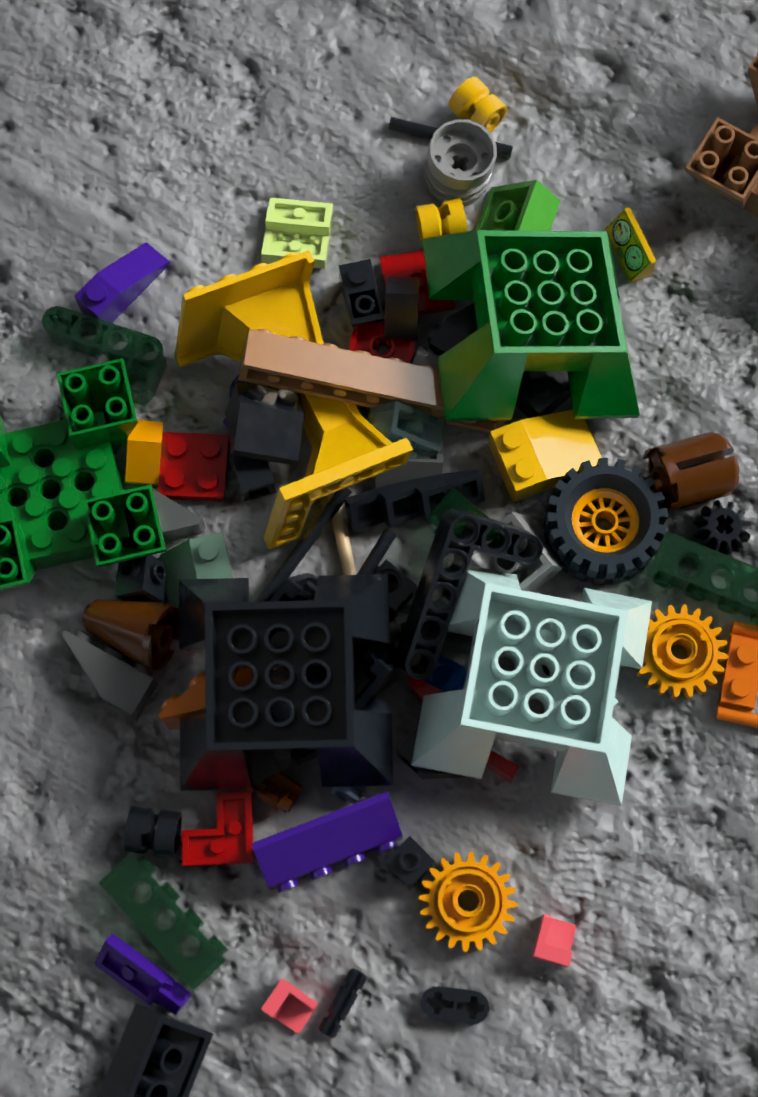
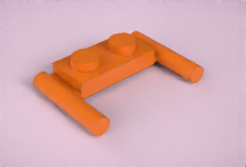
[715,620,758,729]

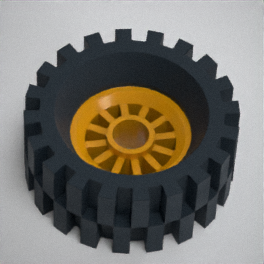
[543,458,668,585]

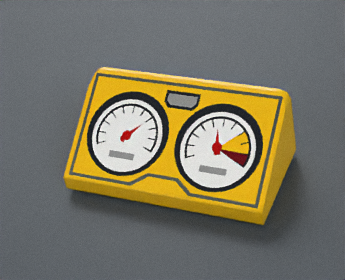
[605,207,656,283]

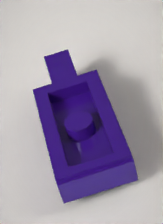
[94,934,191,1015]

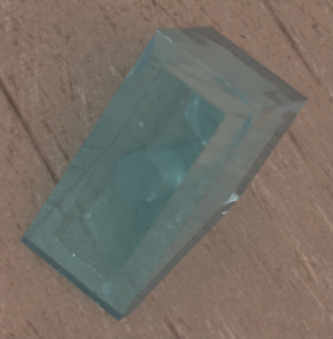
[368,401,446,454]

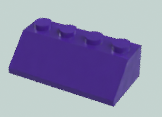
[251,791,403,893]

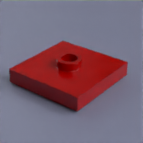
[379,250,455,316]

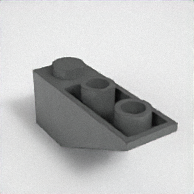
[62,630,158,720]

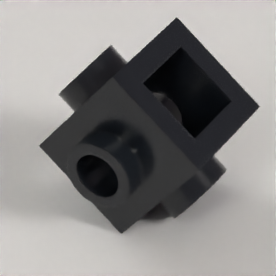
[115,555,167,603]

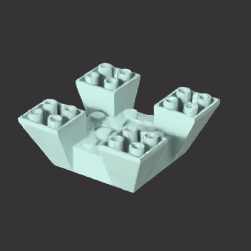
[411,561,652,806]

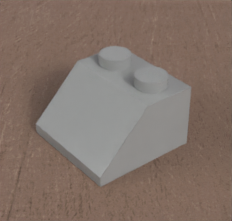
[470,512,564,592]

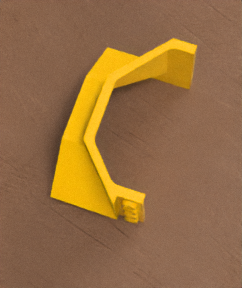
[174,250,413,550]

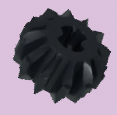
[693,500,751,558]

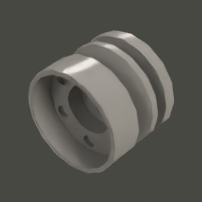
[424,119,497,206]

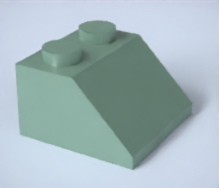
[160,532,233,608]

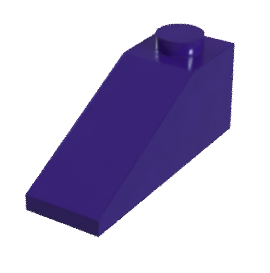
[74,242,170,331]

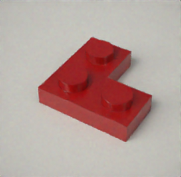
[182,792,254,867]

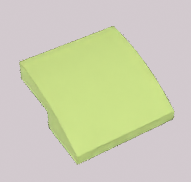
[261,198,333,269]

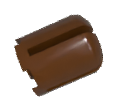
[642,432,740,513]

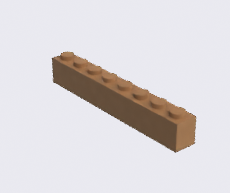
[238,329,506,433]

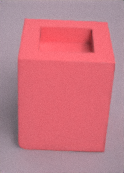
[531,914,576,967]
[261,978,319,1033]

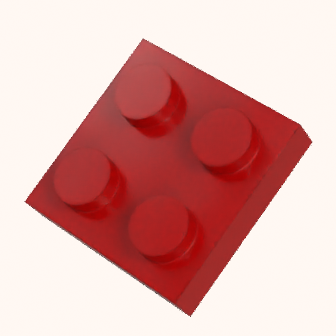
[158,432,230,502]

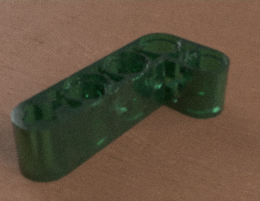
[42,306,167,405]

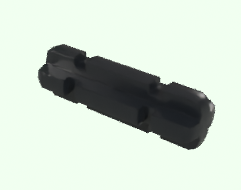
[319,968,367,1038]

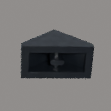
[384,276,419,340]

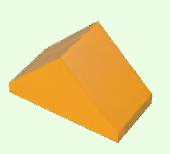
[125,420,163,486]

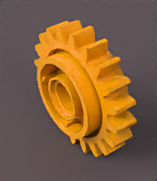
[637,604,728,700]
[419,851,518,952]

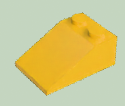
[488,409,602,503]

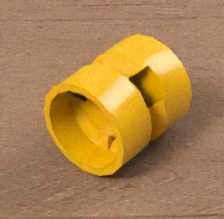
[448,77,508,133]
[415,198,468,247]

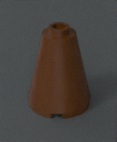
[82,599,179,671]

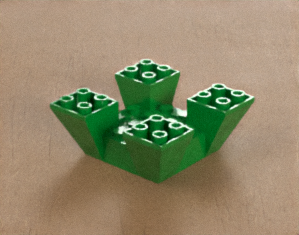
[422,230,640,421]
[0,358,166,591]

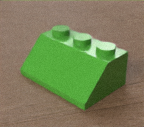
[475,180,561,231]

